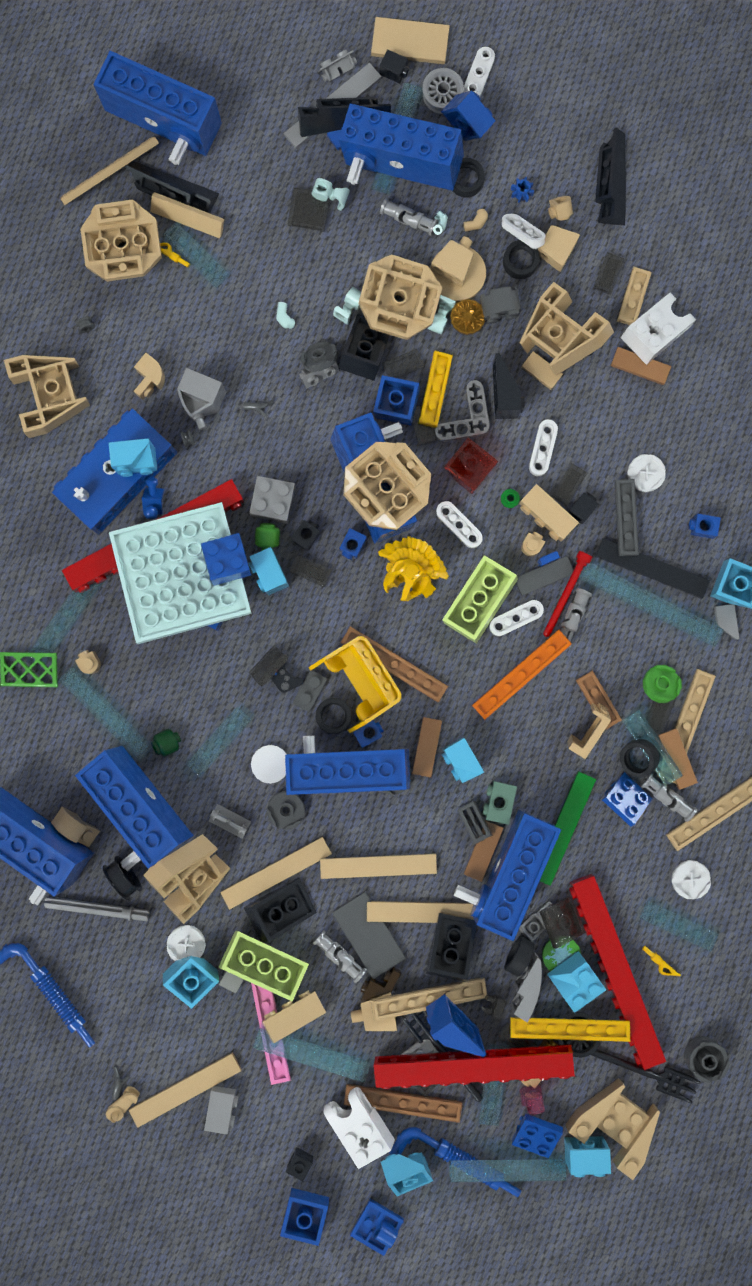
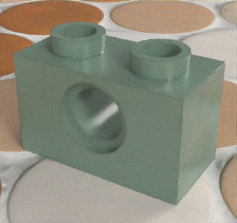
[482,781,517,825]

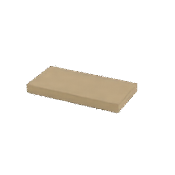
[371,17,449,64]

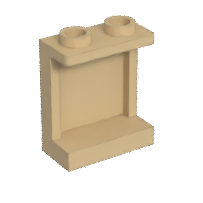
[567,703,611,759]

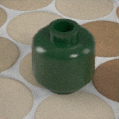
[151,729,181,757]

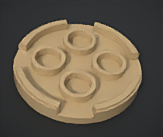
[430,248,486,302]

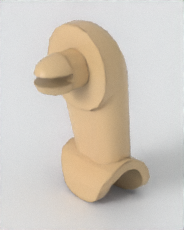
[106,1086,140,1123]

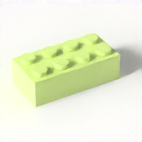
[442,555,518,644]
[219,931,309,1001]

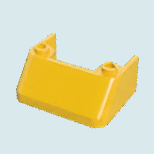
[309,636,401,733]

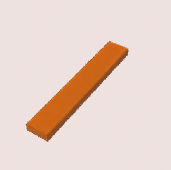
[472,630,572,720]

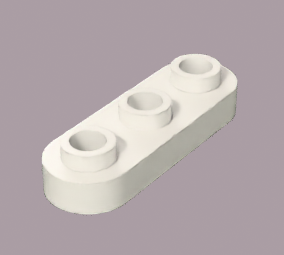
[463,47,495,97]
[502,214,545,249]
[529,420,558,476]
[436,501,482,548]
[489,600,544,636]

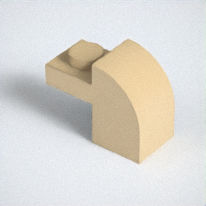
[134,353,165,400]
[51,807,100,847]

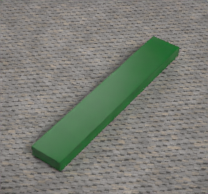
[540,771,596,886]

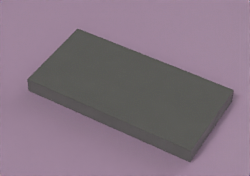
[332,892,406,979]

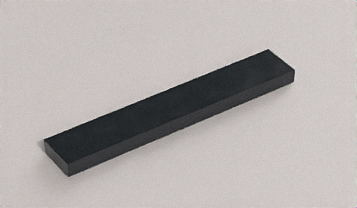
[595,538,710,599]

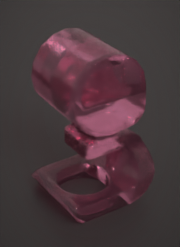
[519,1085,545,1114]

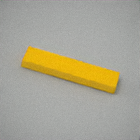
[418,351,453,428]

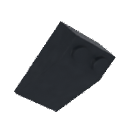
[339,314,390,381]
[492,353,525,419]
[244,878,317,942]
[426,913,476,982]

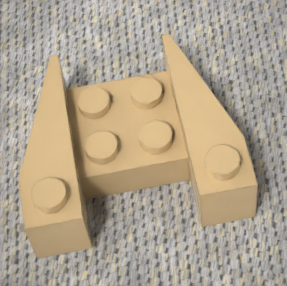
[520,282,614,376]
[4,355,90,438]
[143,834,230,924]
[565,1078,660,1180]

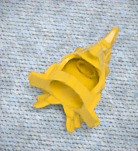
[378,536,449,601]

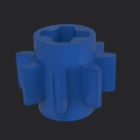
[511,177,534,203]

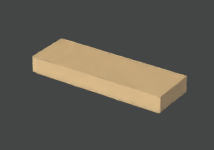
[617,267,652,325]

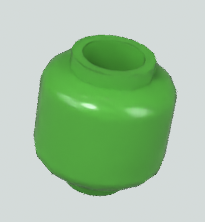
[255,523,280,551]

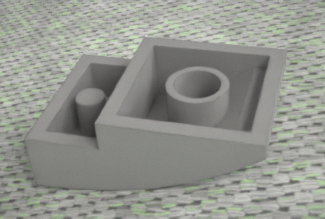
[510,952,542,1022]

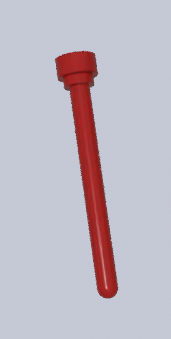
[543,551,593,637]

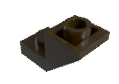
[360,967,400,1000]

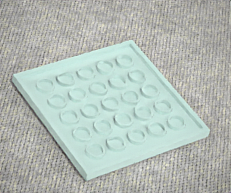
[109,502,252,644]

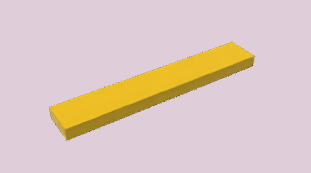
[510,1017,630,1042]

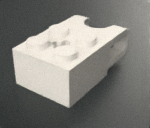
[621,293,696,365]
[324,1087,395,1169]

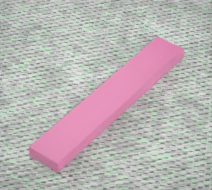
[251,983,291,1085]

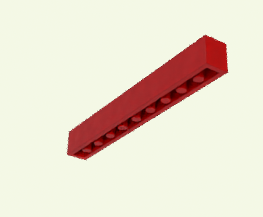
[62,479,244,593]
[569,874,666,1070]
[374,1045,575,1089]

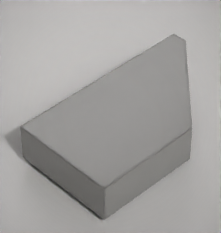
[714,604,739,640]

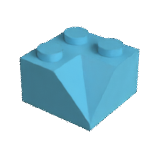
[109,439,157,477]
[249,547,289,595]
[710,558,752,609]
[441,737,484,783]
[547,951,606,1013]
[163,956,219,1009]
[564,1136,611,1177]
[381,1152,433,1196]

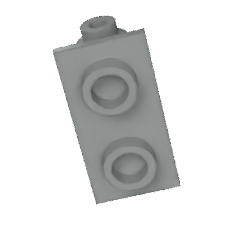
[318,50,357,82]
[299,361,339,389]
[209,804,252,839]

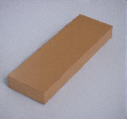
[610,347,671,385]
[575,671,622,730]
[412,717,442,777]
[657,728,698,790]
[463,820,504,882]

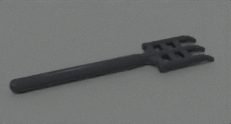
[399,1011,483,1102]
[582,1045,701,1104]

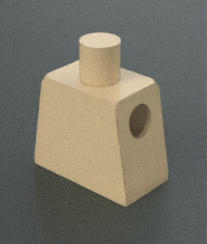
[538,225,580,272]
[431,236,474,287]
[351,992,397,1031]

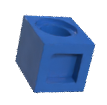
[689,514,721,539]
[339,528,367,560]
[353,720,384,748]

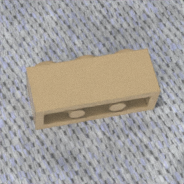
[519,484,579,541]
[262,990,326,1043]

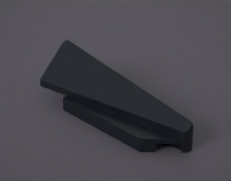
[298,97,391,137]
[595,128,626,226]
[126,161,219,213]

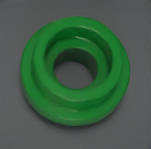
[501,489,520,508]

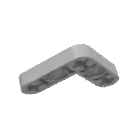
[435,380,489,442]

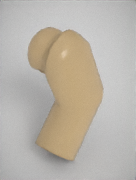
[463,209,488,232]

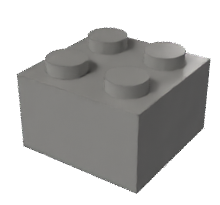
[250,476,296,524]

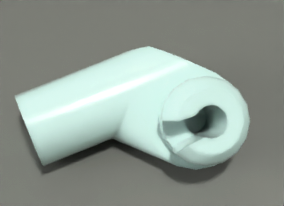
[433,211,448,235]
[276,302,295,329]

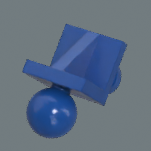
[142,477,164,520]

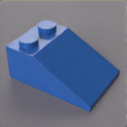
[426,994,486,1057]

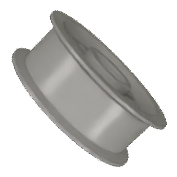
[422,68,464,114]

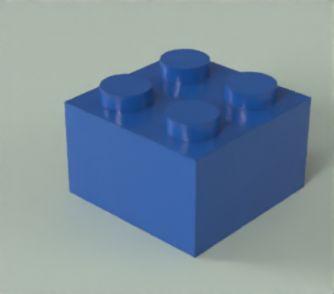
[441,90,495,141]
[373,375,420,426]
[201,533,251,586]
[280,1188,329,1246]

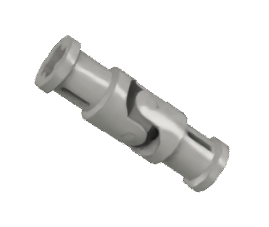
[380,197,438,236]
[561,588,593,647]
[640,773,697,822]
[312,930,367,983]

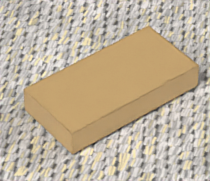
[521,351,563,390]

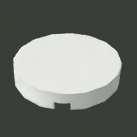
[627,454,666,492]
[251,745,287,784]
[672,860,711,899]
[167,925,206,961]

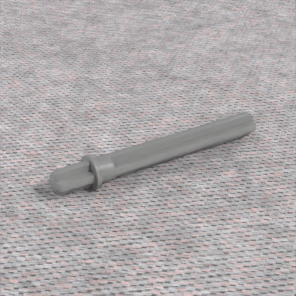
[44,897,150,921]

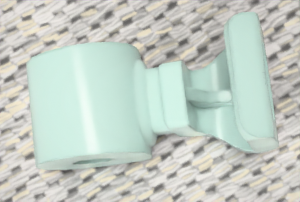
[312,178,350,211]
[333,287,361,325]
[427,295,456,335]

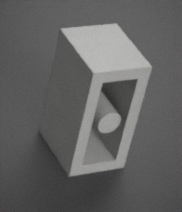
[204,1086,239,1134]

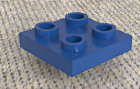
[602,772,653,827]
[512,1114,563,1158]
[350,1198,404,1256]

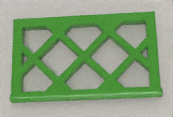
[0,652,58,687]

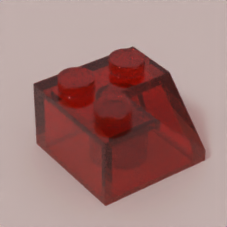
[444,437,498,495]

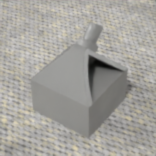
[177,368,226,430]

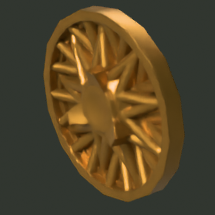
[450,299,485,335]

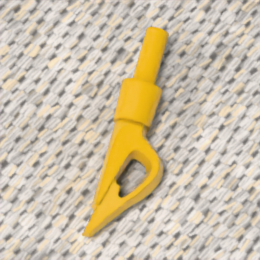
[160,243,190,267]
[642,946,681,976]

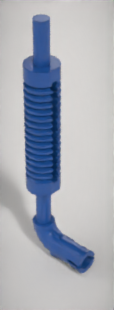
[0,943,95,1048]
[389,1127,521,1197]

